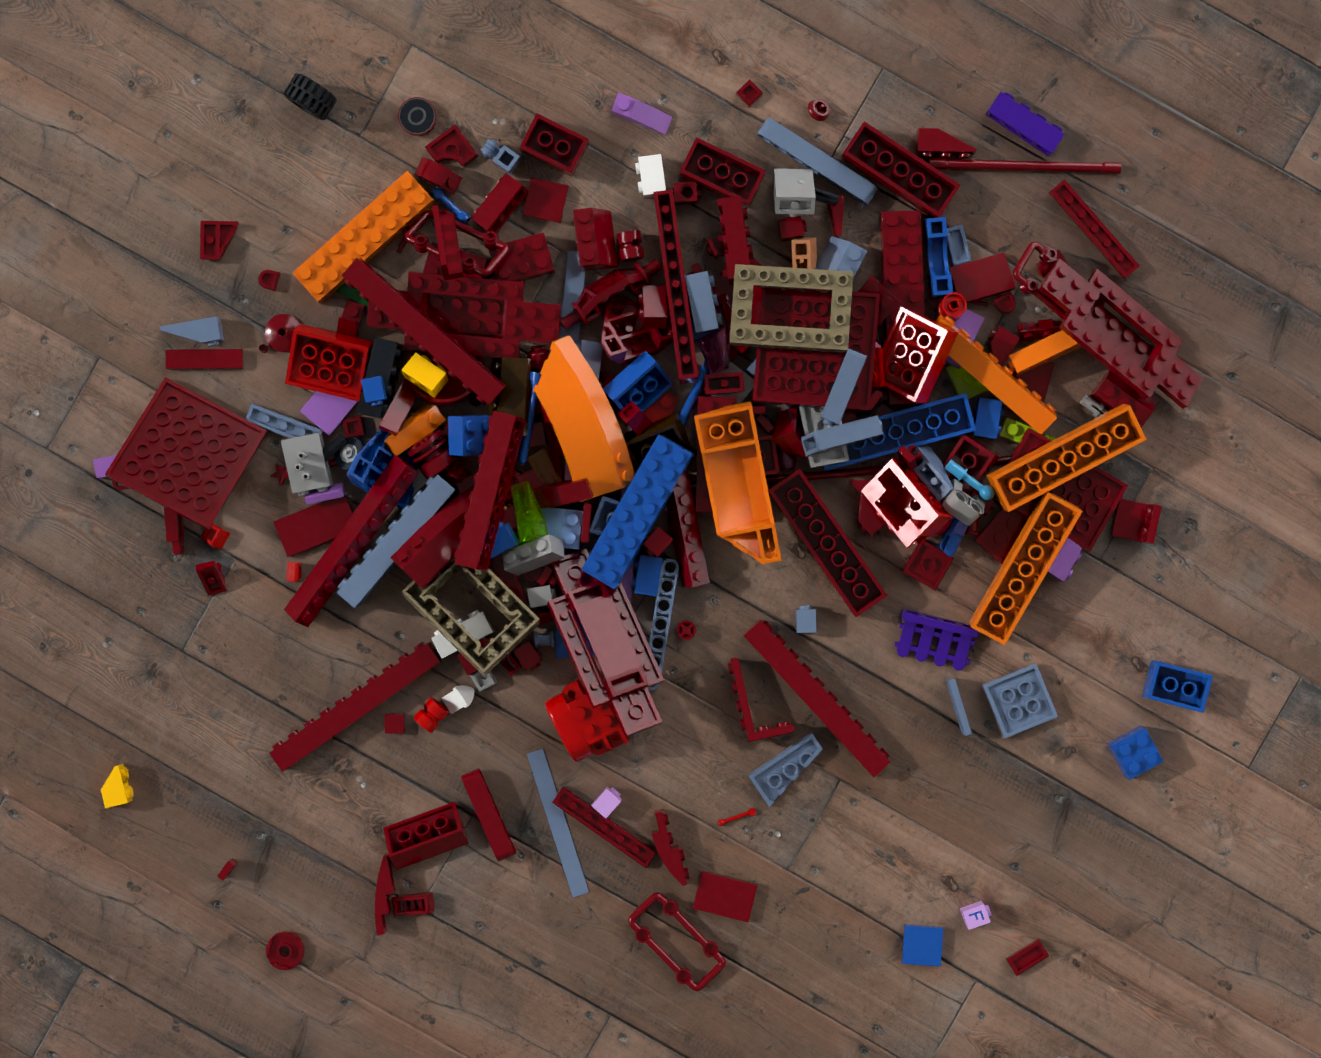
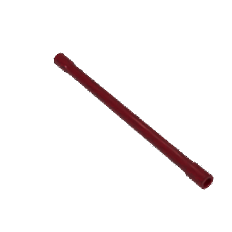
[928,158,1121,174]

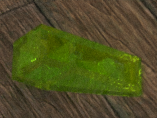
[511,481,548,543]

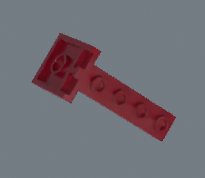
[728,658,795,742]

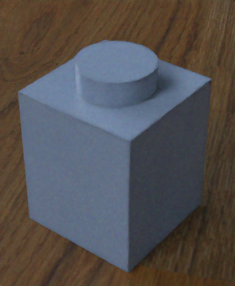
[795,605,816,633]

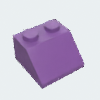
[1047,538,1082,582]

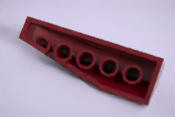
[390,486,474,589]

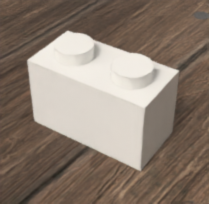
[635,154,666,198]

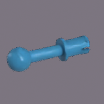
[944,459,995,501]

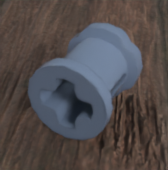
[534,631,555,649]

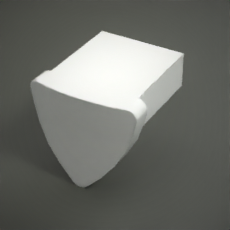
[441,685,474,714]

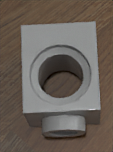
[527,585,557,608]

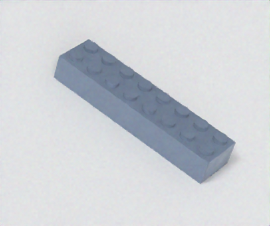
[337,474,459,608]

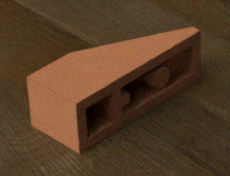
[791,237,817,269]

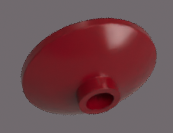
[265,314,301,352]

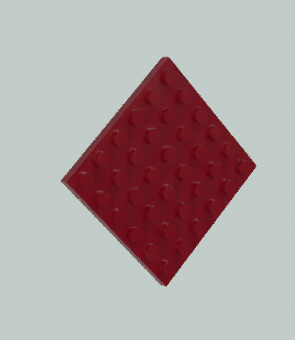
[752,288,880,411]
[105,377,267,530]

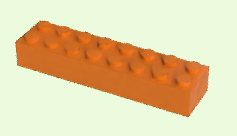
[292,171,435,304]
[986,404,1147,512]
[969,491,1083,645]

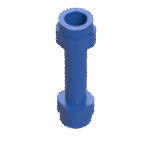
[430,186,471,224]

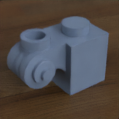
[480,139,521,176]

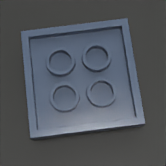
[982,663,1058,738]

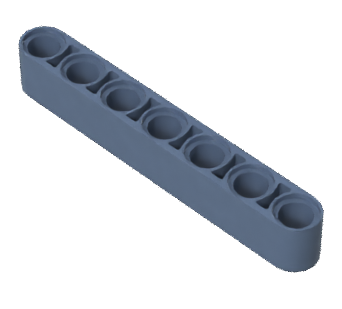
[757,118,878,206]
[648,559,679,690]

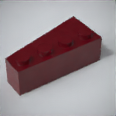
[717,196,754,284]

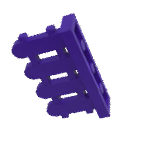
[894,609,979,671]

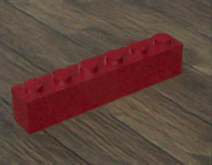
[666,470,710,587]

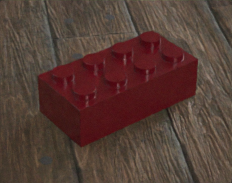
[679,137,766,209]

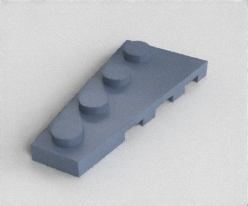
[748,732,823,807]

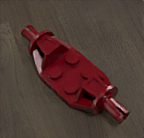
[560,258,662,330]

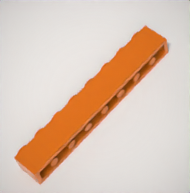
[935,314,1057,434]

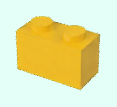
[401,353,449,398]

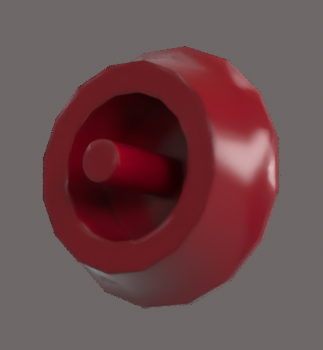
[807,99,829,121]

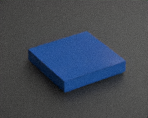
[902,924,943,967]

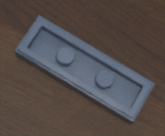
[945,677,972,736]

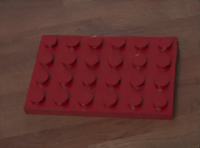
[994,428,1128,552]

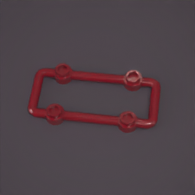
[405,210,509,276]
[1013,241,1105,322]
[628,892,726,991]

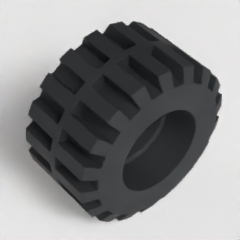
[283,73,337,120]

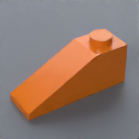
[384,405,445,456]

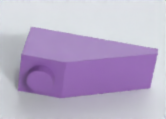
[612,93,672,135]

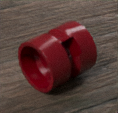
[616,230,645,262]

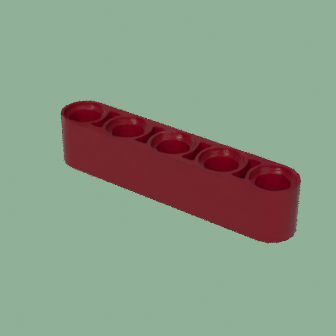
[461,768,517,862]

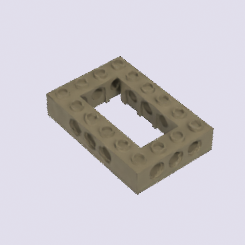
[730,264,853,353]
[402,547,540,677]

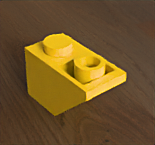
[101,764,134,808]

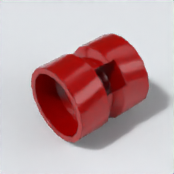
[936,292,967,322]
[413,697,450,733]

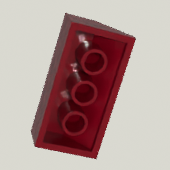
[383,802,469,870]

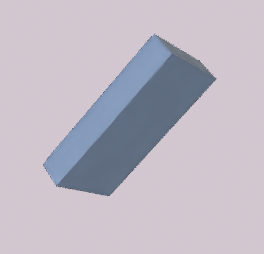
[947,224,972,267]

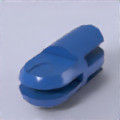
[938,516,968,557]

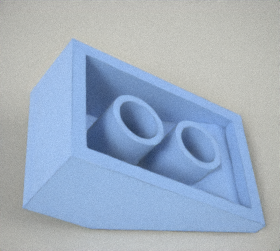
[523,507,583,549]

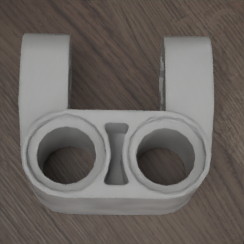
[942,478,985,525]

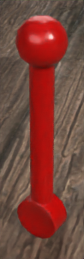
[718,808,756,826]

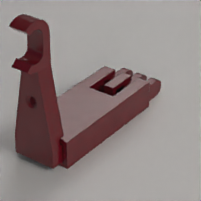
[112,480,185,555]

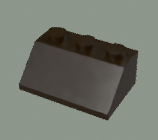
[624,413,691,471]

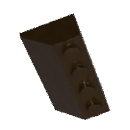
[488,357,532,436]

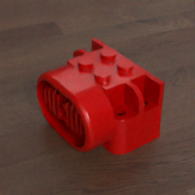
[861,459,953,548]
[545,678,629,762]

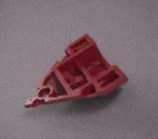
[601,293,674,365]

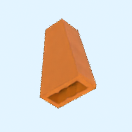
[1007,330,1081,375]

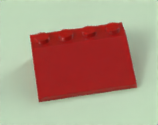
[883,307,958,404]
[285,324,374,402]

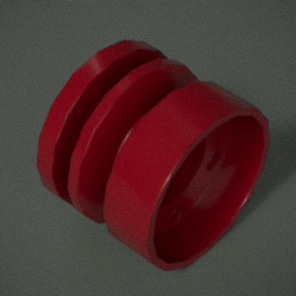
[407,429,459,479]

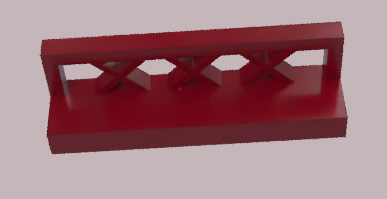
[432,205,464,280]

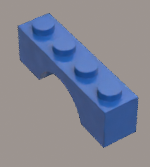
[924,217,953,299]

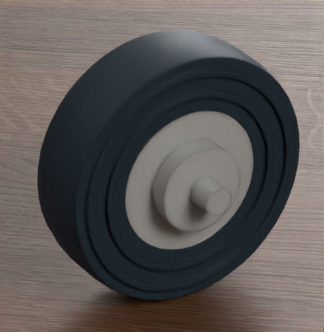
[334,437,366,471]

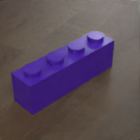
[985,92,1065,157]

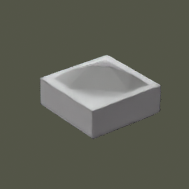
[470,670,497,692]

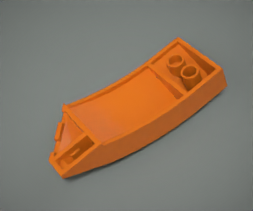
[533,335,635,502]
[694,401,782,564]

